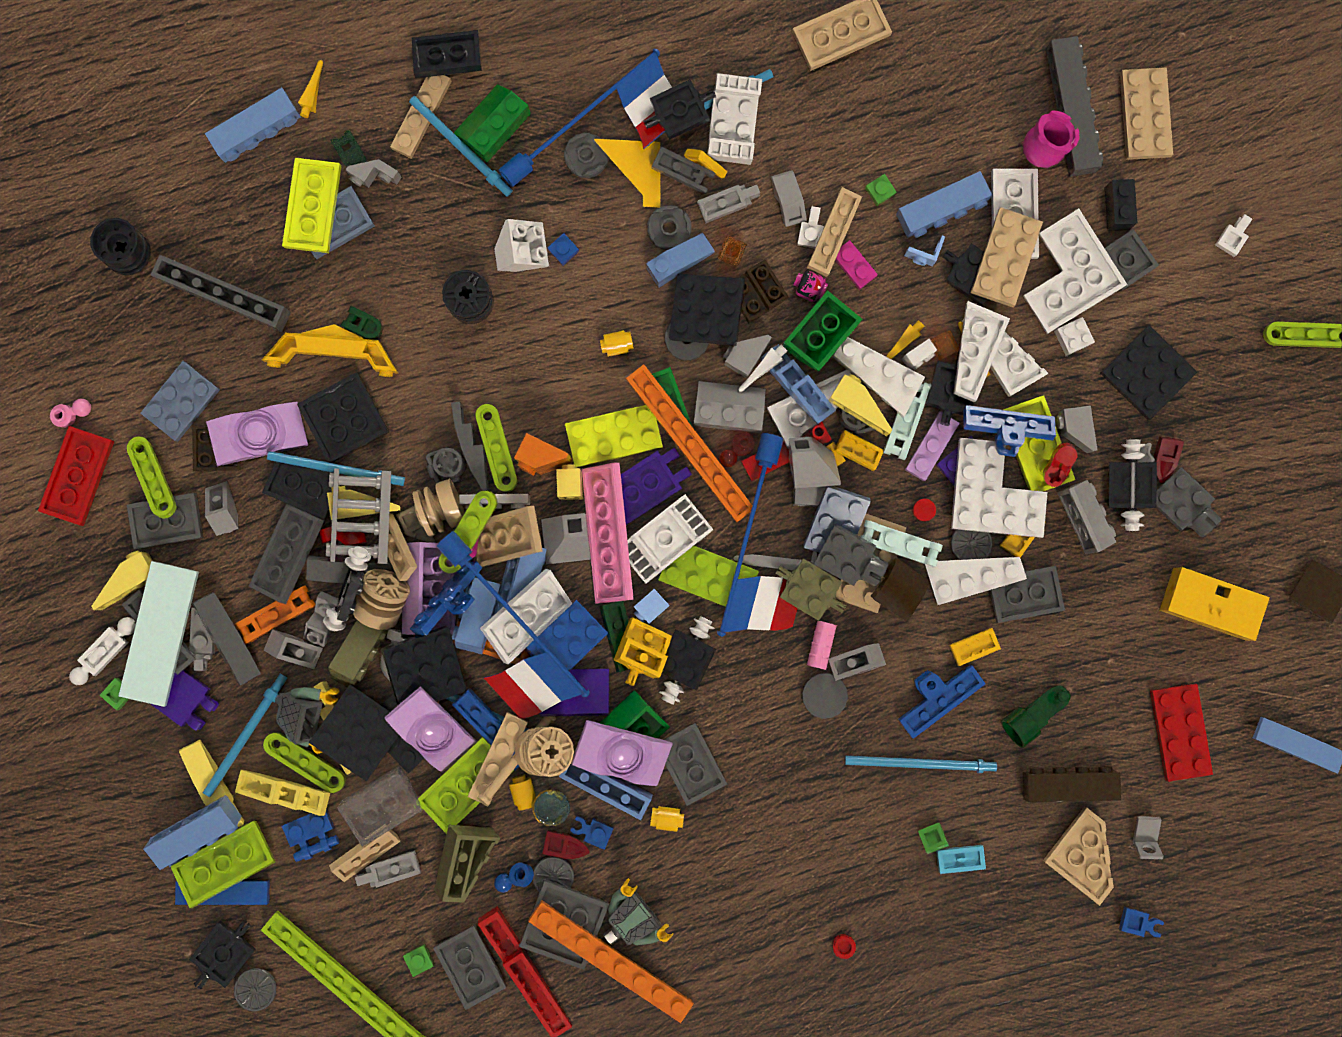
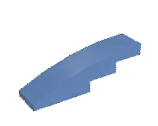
[760,344,836,424]
[1253,717,1342,774]

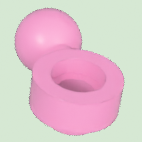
[50,399,91,428]

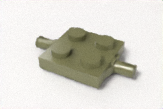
[775,558,847,621]

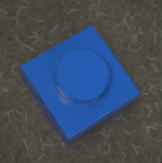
[547,233,579,266]

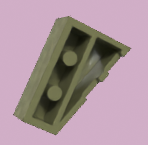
[328,620,389,688]
[434,825,500,903]

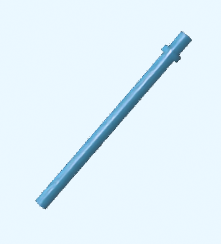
[845,756,997,773]

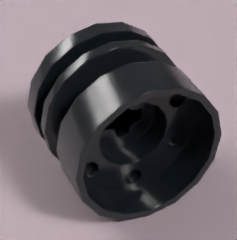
[90,218,151,275]
[442,270,494,324]

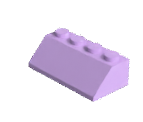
[402,542,456,635]

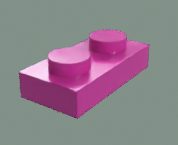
[835,240,878,290]

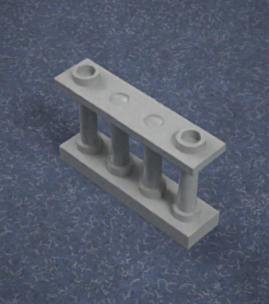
[326,468,391,564]

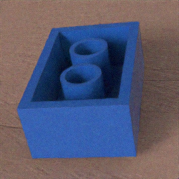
[525,600,608,671]

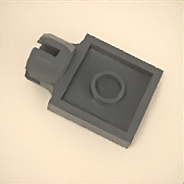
[1156,467,1221,537]
[814,524,888,586]

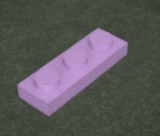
[905,412,959,481]

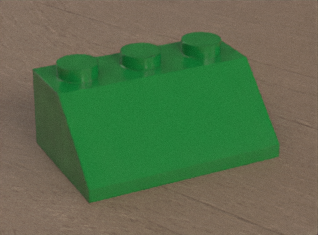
[454,84,531,163]
[783,290,863,372]
[600,690,670,738]

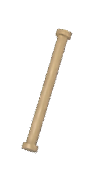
[477,716,556,807]

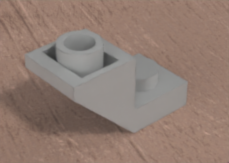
[346,159,402,188]
[771,170,807,227]
[303,591,338,647]

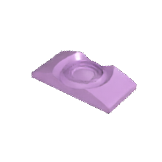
[206,402,308,466]
[385,687,477,773]
[571,720,672,786]

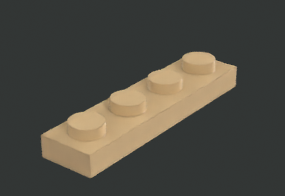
[390,75,452,159]
[807,187,862,277]
[468,712,528,803]

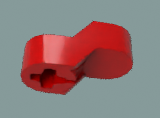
[1043,443,1077,487]
[319,527,367,546]

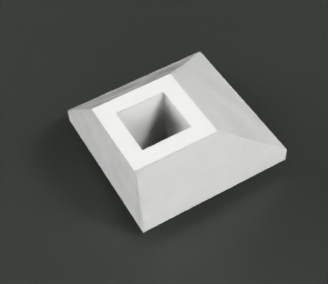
[495,219,549,272]

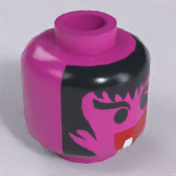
[794,269,828,302]

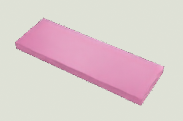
[582,463,633,604]

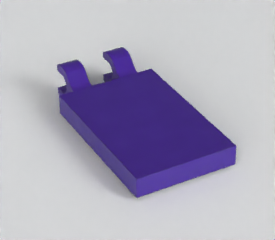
[621,448,692,525]
[149,669,219,731]
[540,669,610,717]

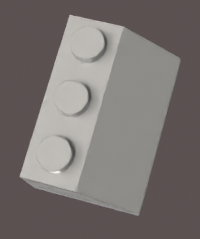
[694,381,766,434]
[1057,480,1116,554]

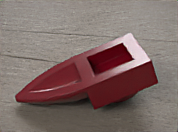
[1154,436,1184,483]
[542,830,590,859]

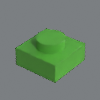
[865,174,897,206]
[100,678,129,710]
[918,823,949,854]
[403,944,435,977]

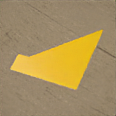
[594,139,660,208]

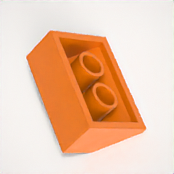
[514,433,573,476]

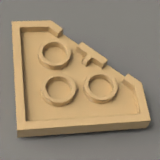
[1043,806,1114,906]

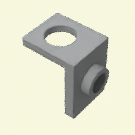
[1133,816,1163,859]

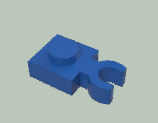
[570,816,614,850]
[1119,907,1164,937]

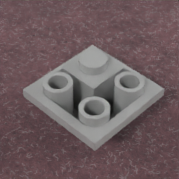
[789,437,841,488]
[541,513,591,564]

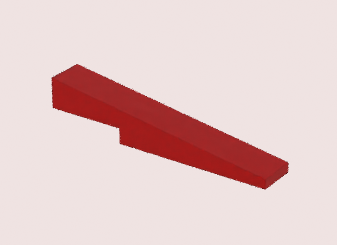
[478,906,572,1037]

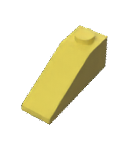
[829,374,892,436]
[327,486,400,520]
[92,551,153,610]

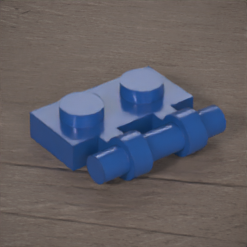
[282,808,340,862]

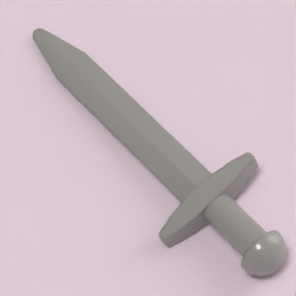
[734,551,829,573]

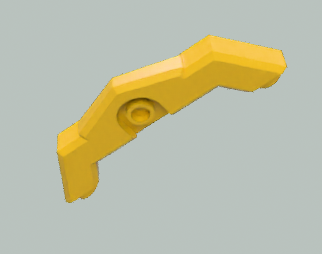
[262,324,398,377]

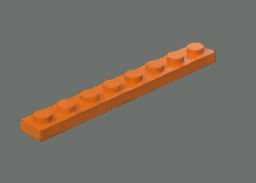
[625,364,752,522]
[528,900,694,1023]

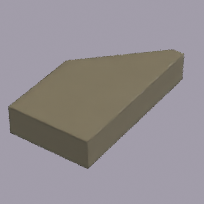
[396,506,436,543]

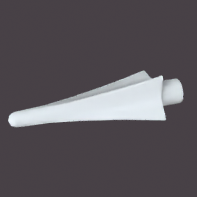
[738,345,787,392]

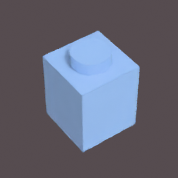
[634,589,669,624]

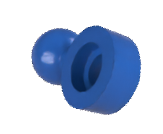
[494,863,534,893]

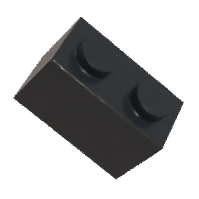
[1104,179,1138,231]

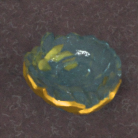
[532,789,570,826]

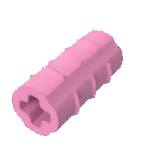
[807,621,837,670]

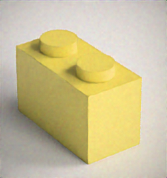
[556,465,583,500]

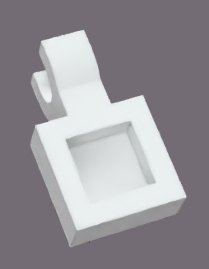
[797,206,824,249]
[1215,214,1252,257]

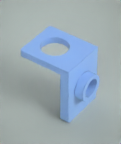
[904,235,945,266]

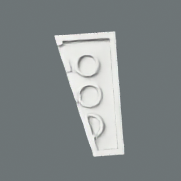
[953,301,1010,402]
[962,319,1049,397]
[833,337,925,418]
[767,369,851,449]
[925,557,1027,605]

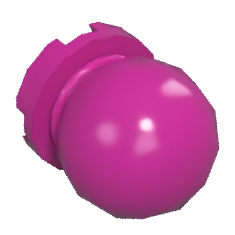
[1023,111,1079,168]

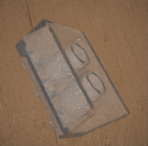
[337,765,422,847]

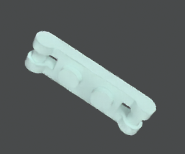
[883,382,931,460]
[860,520,943,567]

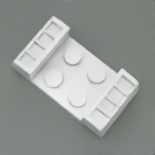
[707,73,762,165]
[627,495,713,584]

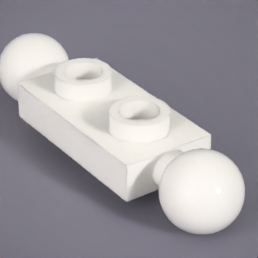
[69,617,136,685]

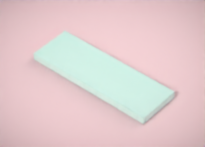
[119,561,199,707]

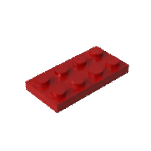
[38,426,114,526]
[1150,684,1213,782]

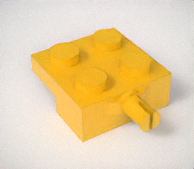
[614,618,672,686]

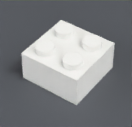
[1054,317,1095,356]
[902,339,937,370]

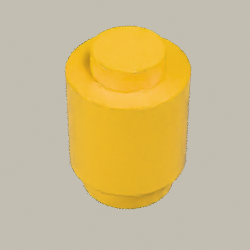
[600,330,634,357]
[509,774,536,811]
[650,806,684,832]

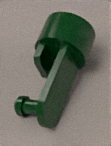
[1001,686,1071,748]

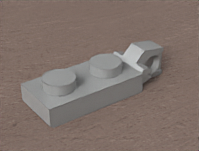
[697,185,760,224]
[189,608,215,671]
[355,850,421,888]

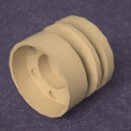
[413,479,465,536]
[353,569,410,630]
[515,727,574,777]

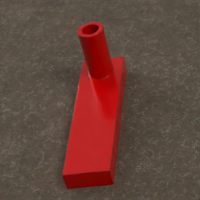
[741,422,832,482]

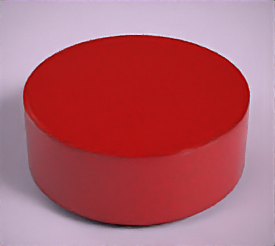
[912,499,936,522]
[832,934,856,959]

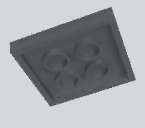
[519,879,609,970]

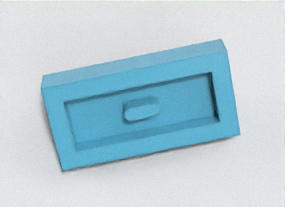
[936,845,986,874]

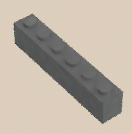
[1046,36,1103,177]
[151,255,291,332]

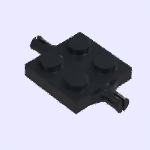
[643,79,716,140]
[942,243,987,306]
[926,352,974,426]
[189,920,256,989]

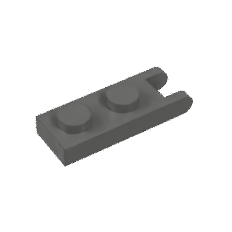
[652,147,715,194]

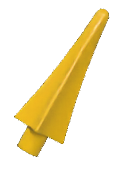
[298,60,323,118]
[886,320,925,360]

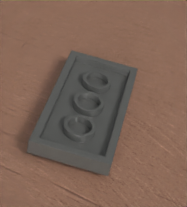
[249,504,324,604]

